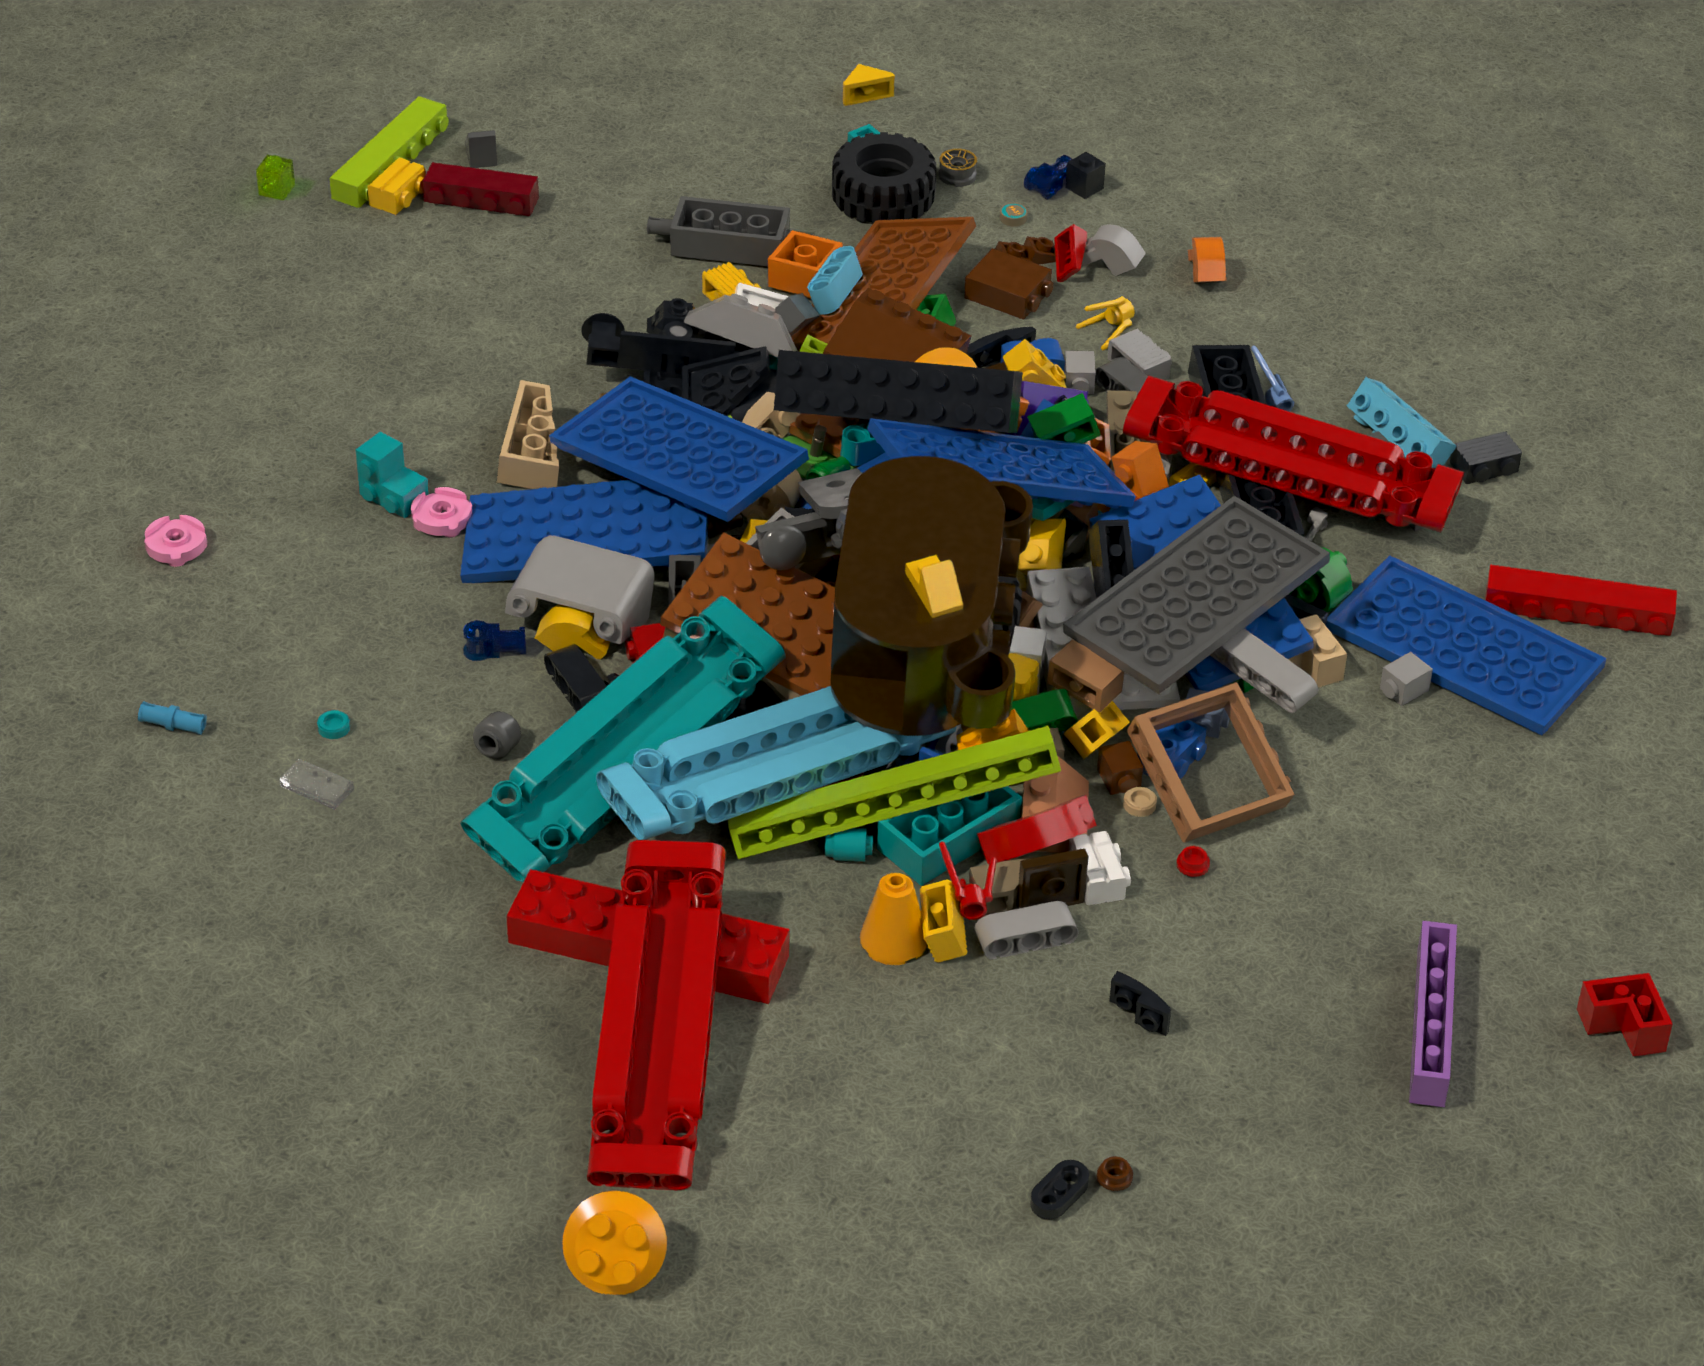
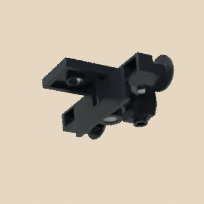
[581,298,754,398]

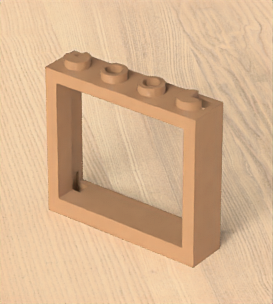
[1127,682,1295,843]

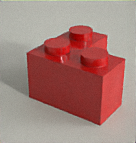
[1577,973,1673,1056]

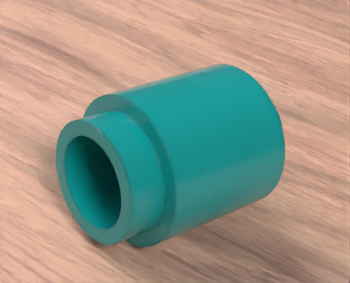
[825,828,873,862]

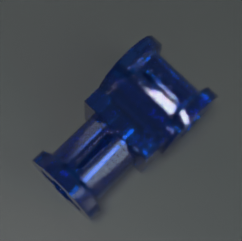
[1023,155,1072,200]
[463,620,526,661]

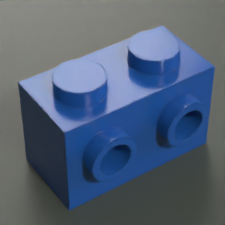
[1137,720,1207,779]

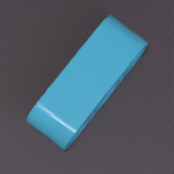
[807,246,863,315]

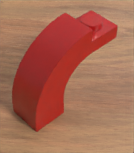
[977,795,1097,864]

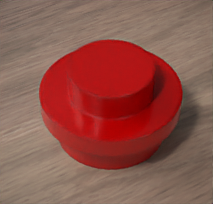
[1176,846,1210,877]

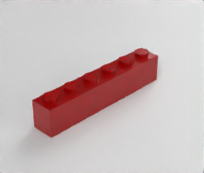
[1485,564,1677,636]

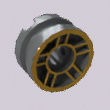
[939,149,977,187]

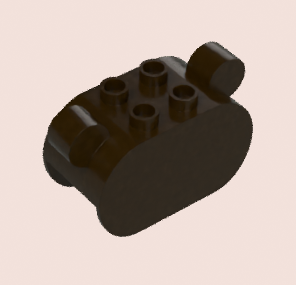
[830,456,1033,736]

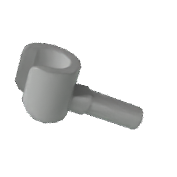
[1305,507,1328,541]

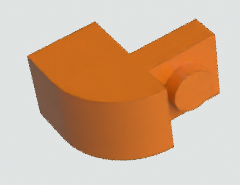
[1188,237,1226,282]

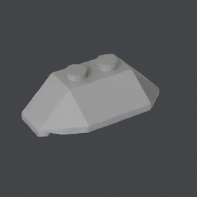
[684,294,798,357]

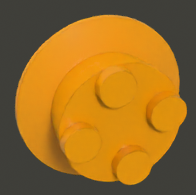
[562,1191,667,1295]

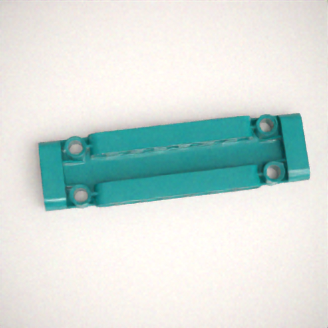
[460,596,786,882]

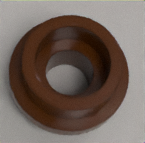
[1097,1156,1133,1191]

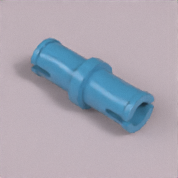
[138,701,207,735]

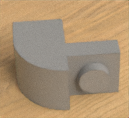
[1081,224,1146,276]

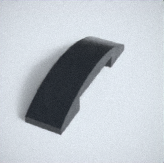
[967,327,1036,368]

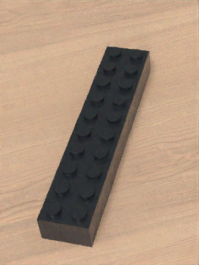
[1188,345,1305,537]

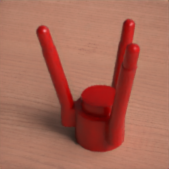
[939,841,997,920]

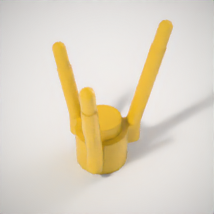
[1076,296,1135,350]

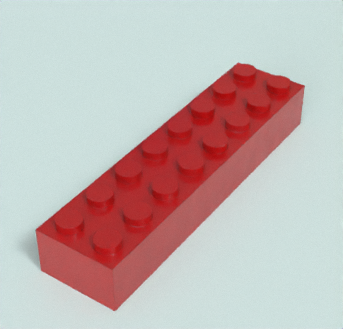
[506,869,790,1004]

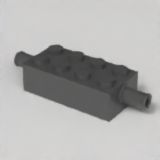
[647,196,814,266]

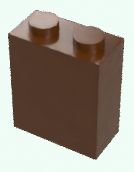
[964,248,1053,320]

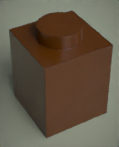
[1097,741,1143,795]

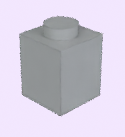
[1064,351,1096,394]
[1380,652,1433,706]

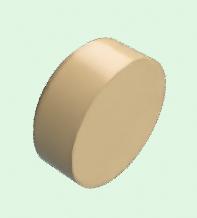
[1123,787,1157,817]

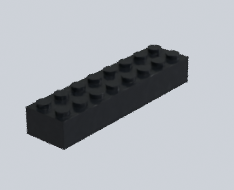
[773,350,1023,433]

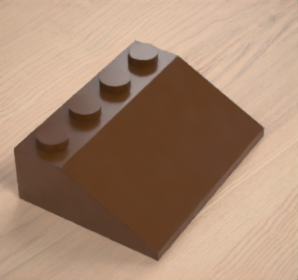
[823,288,972,362]

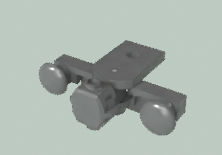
[755,468,862,571]

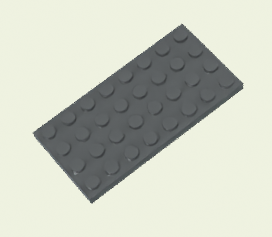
[1063,496,1330,694]

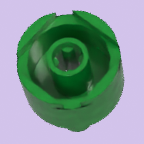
[1289,547,1353,613]

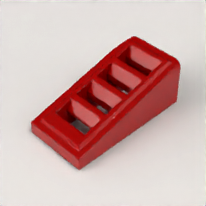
[1054,224,1087,282]

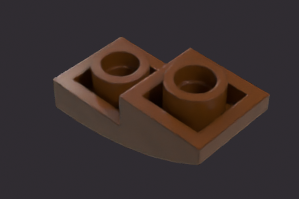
[995,236,1056,265]

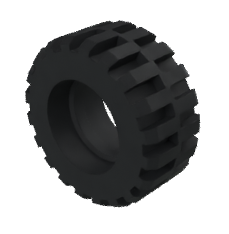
[832,132,936,225]

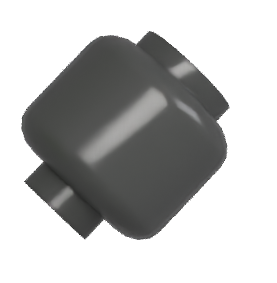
[473,711,521,759]

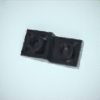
[1109,971,1171,1036]

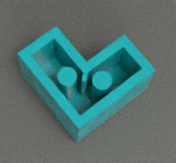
[355,432,429,518]

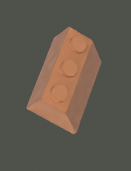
[1022,756,1089,853]

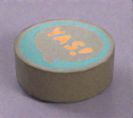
[1000,203,1028,227]

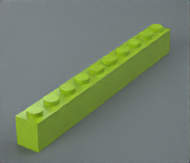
[728,726,1061,859]

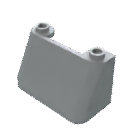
[505,535,654,644]

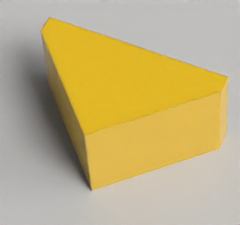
[843,64,895,106]

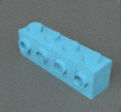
[1347,377,1457,469]

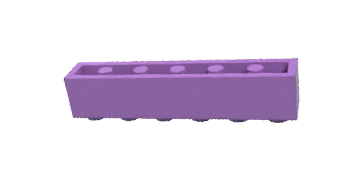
[1409,921,1457,1107]

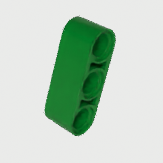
[1011,689,1078,732]

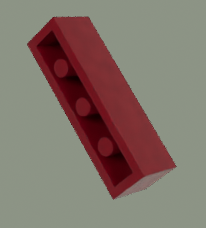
[423,162,539,216]

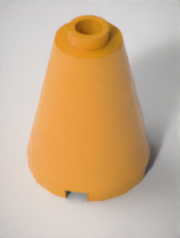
[860,873,927,965]

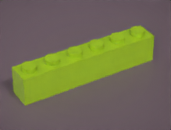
[329,96,449,208]

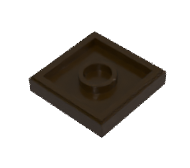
[1017,848,1089,909]

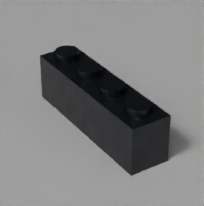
[1088,519,1134,598]

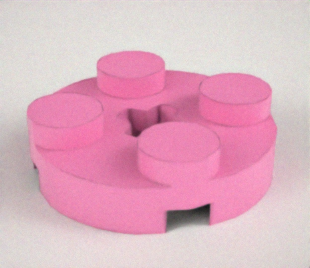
[411,487,472,537]
[144,515,207,567]

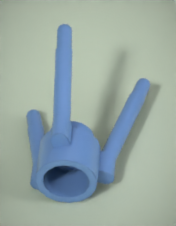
[1251,345,1294,412]

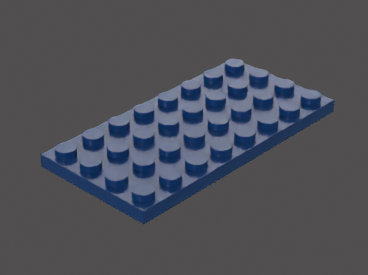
[549,376,809,522]
[867,418,1136,509]
[1089,475,1314,692]
[460,479,709,583]
[1326,555,1606,736]

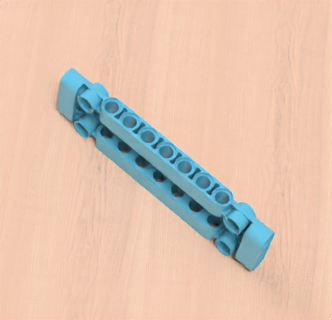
[596,686,957,840]

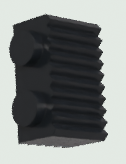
[1449,431,1522,484]

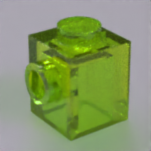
[256,154,295,201]

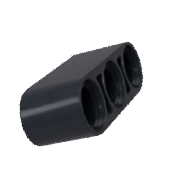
[544,644,607,713]

